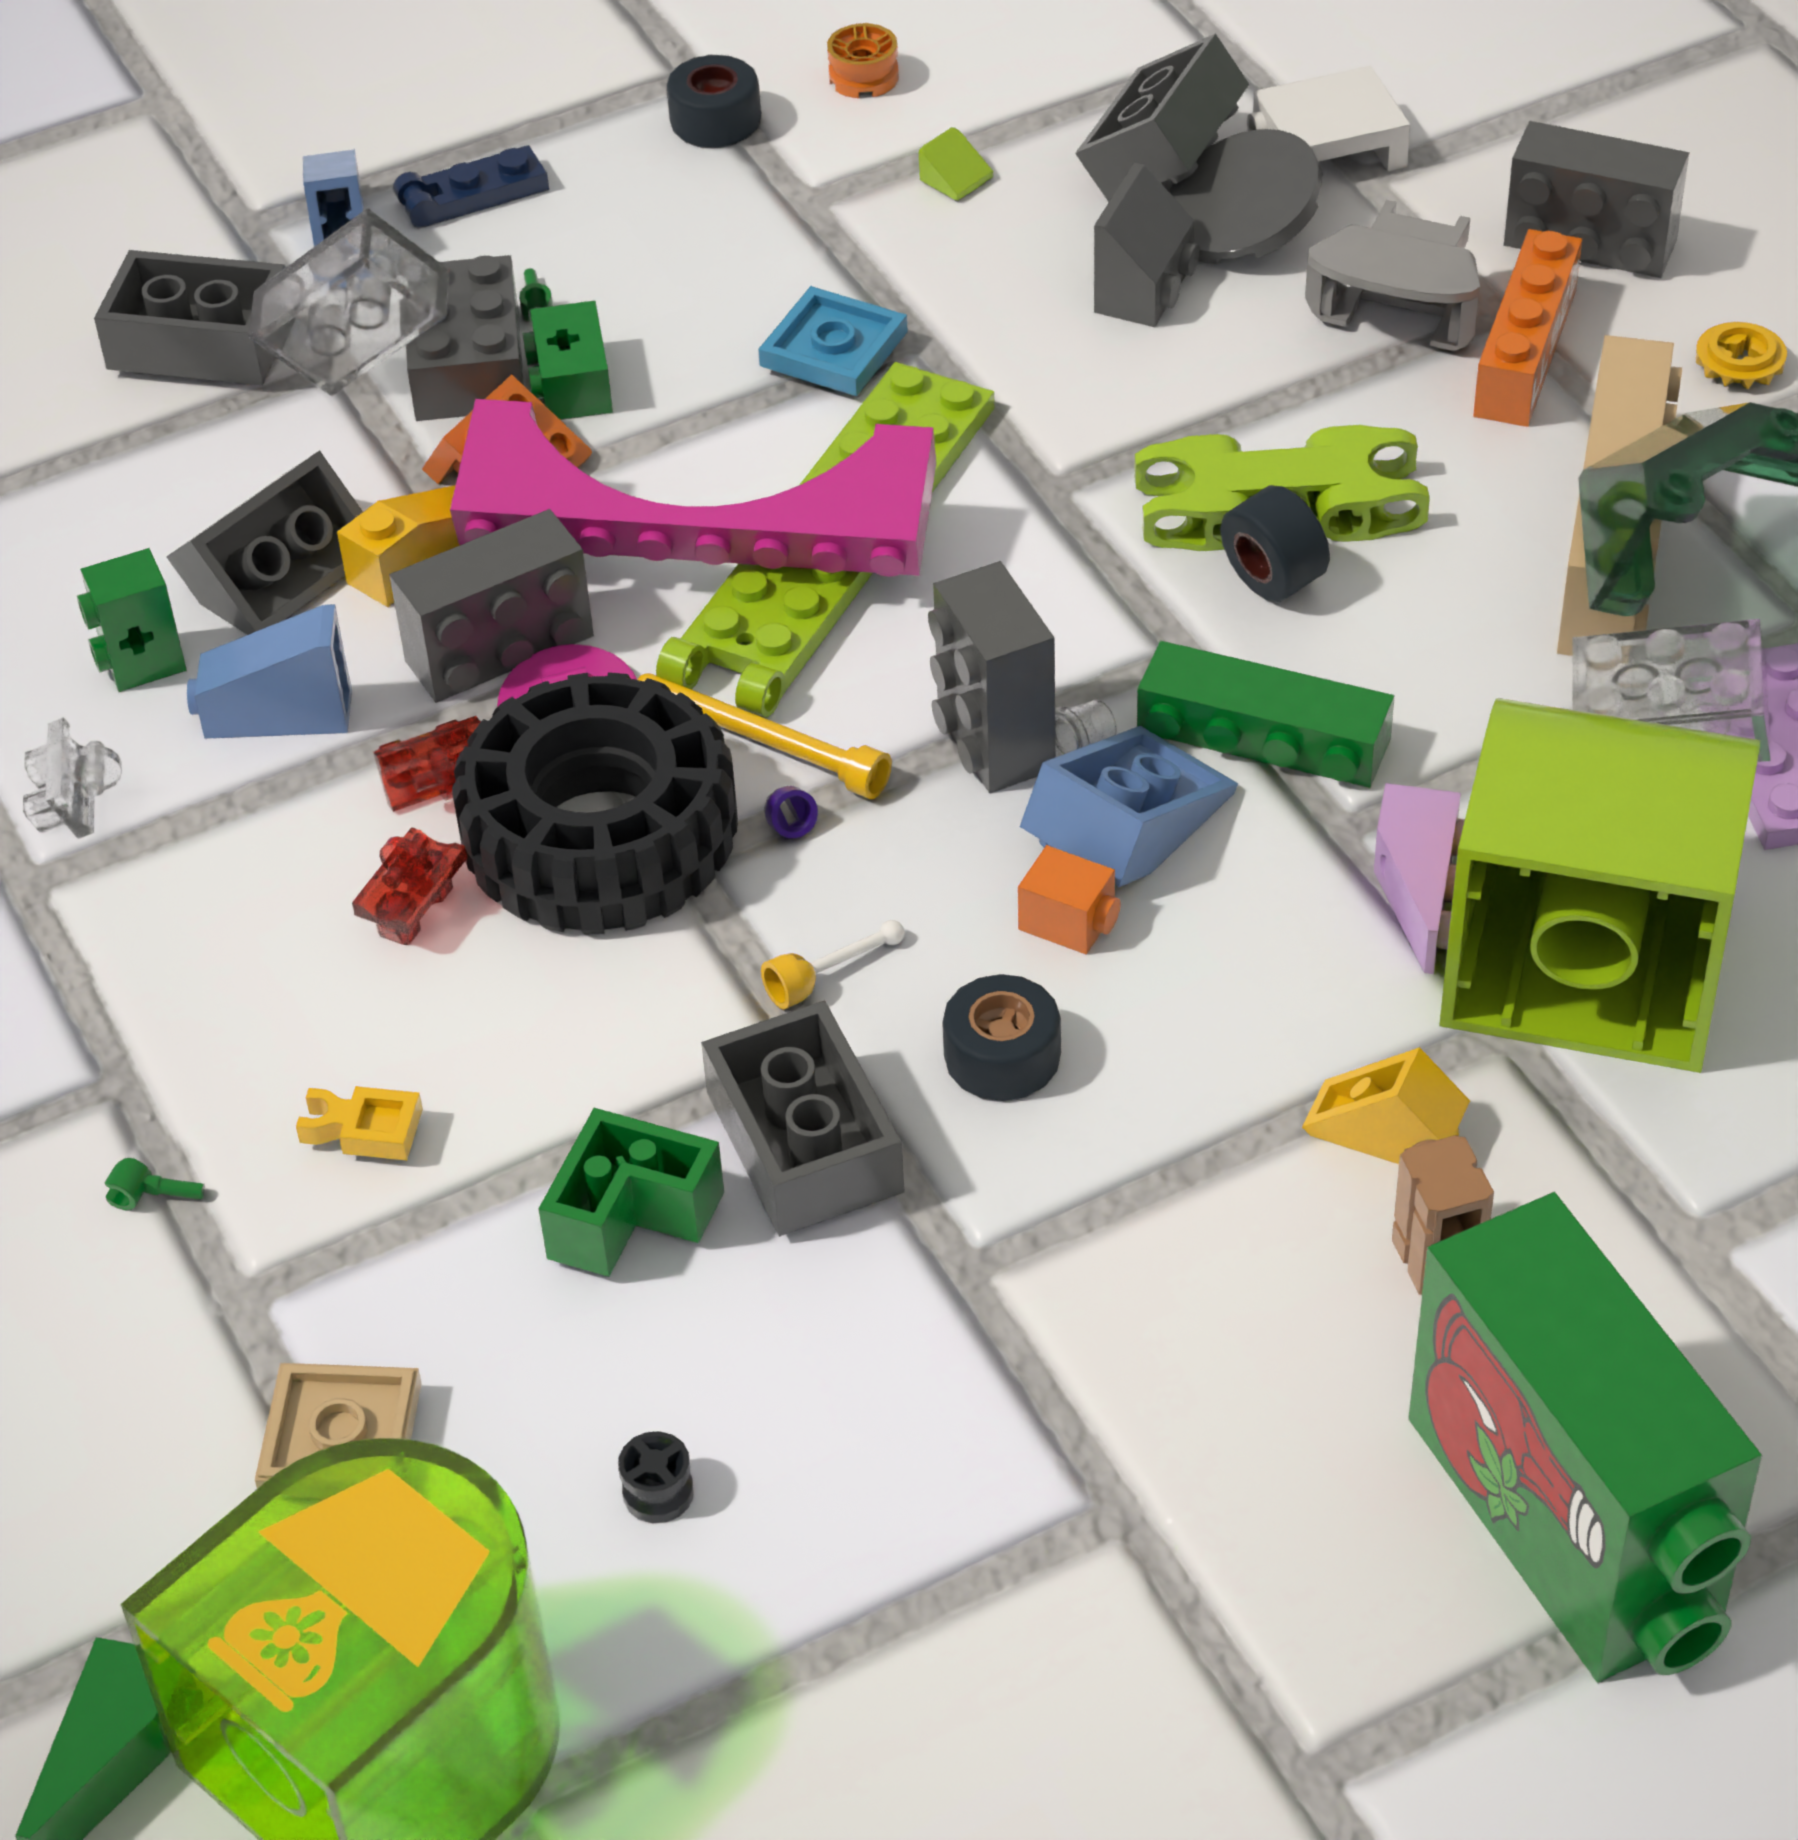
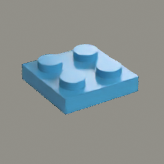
[758,286,908,396]

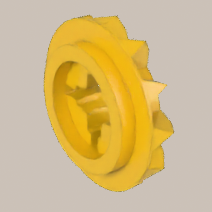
[1695,322,1787,390]

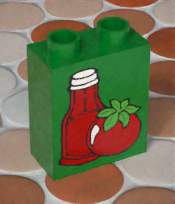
[1408,1191,1762,1683]

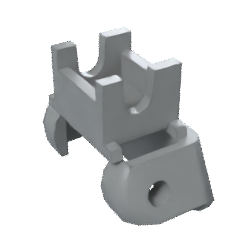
[1305,200,1480,351]

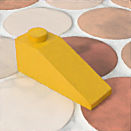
[337,485,460,607]

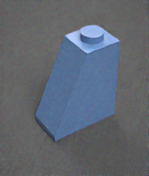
[303,149,374,288]
[187,604,352,739]

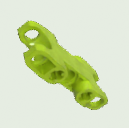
[1134,425,1430,551]

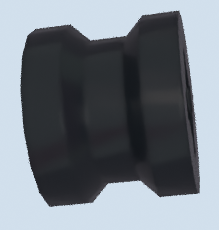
[618,1431,694,1523]

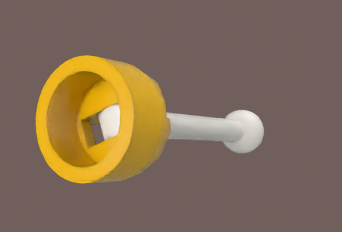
[761,920,905,1010]

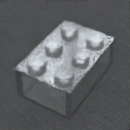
[249,208,450,397]
[1572,619,1771,762]

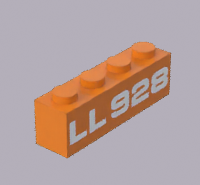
[1473,229,1583,427]

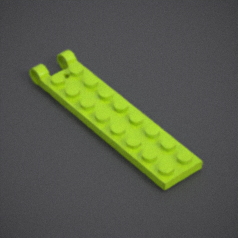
[656,362,995,717]

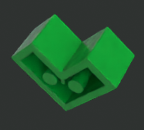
[538,1108,725,1277]

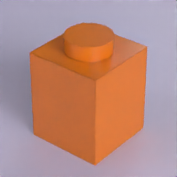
[1018,845,1121,955]

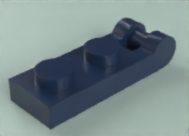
[393,145,549,227]

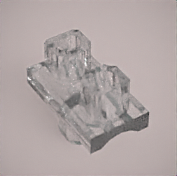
[23,717,122,839]

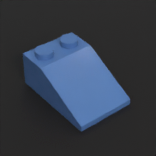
[1019,726,1238,887]

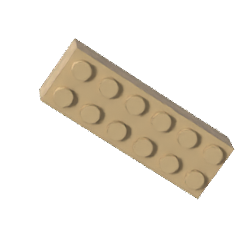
[1557,335,1683,663]

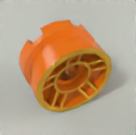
[827,23,899,99]

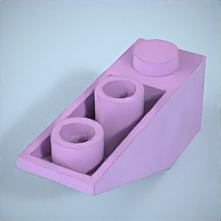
[1374,783,1465,974]

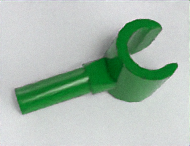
[519,268,553,321]
[104,1158,205,1211]

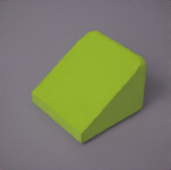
[919,127,993,201]

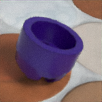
[764,786,818,838]

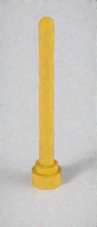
[637,673,892,799]

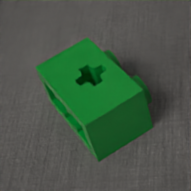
[522,300,613,420]
[76,548,187,692]

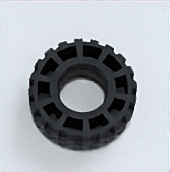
[452,672,738,934]

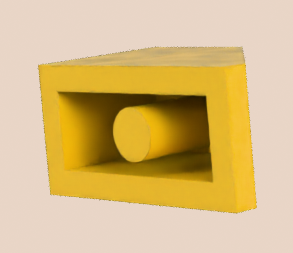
[1302,1047,1470,1164]

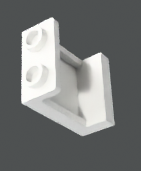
[1247,65,1410,171]

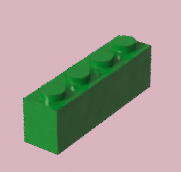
[1137,640,1395,788]

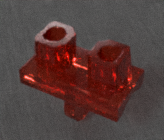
[373,716,481,812]
[352,827,467,945]

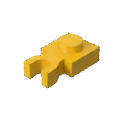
[296,1086,423,1160]

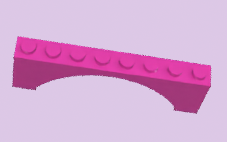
[450,399,936,577]

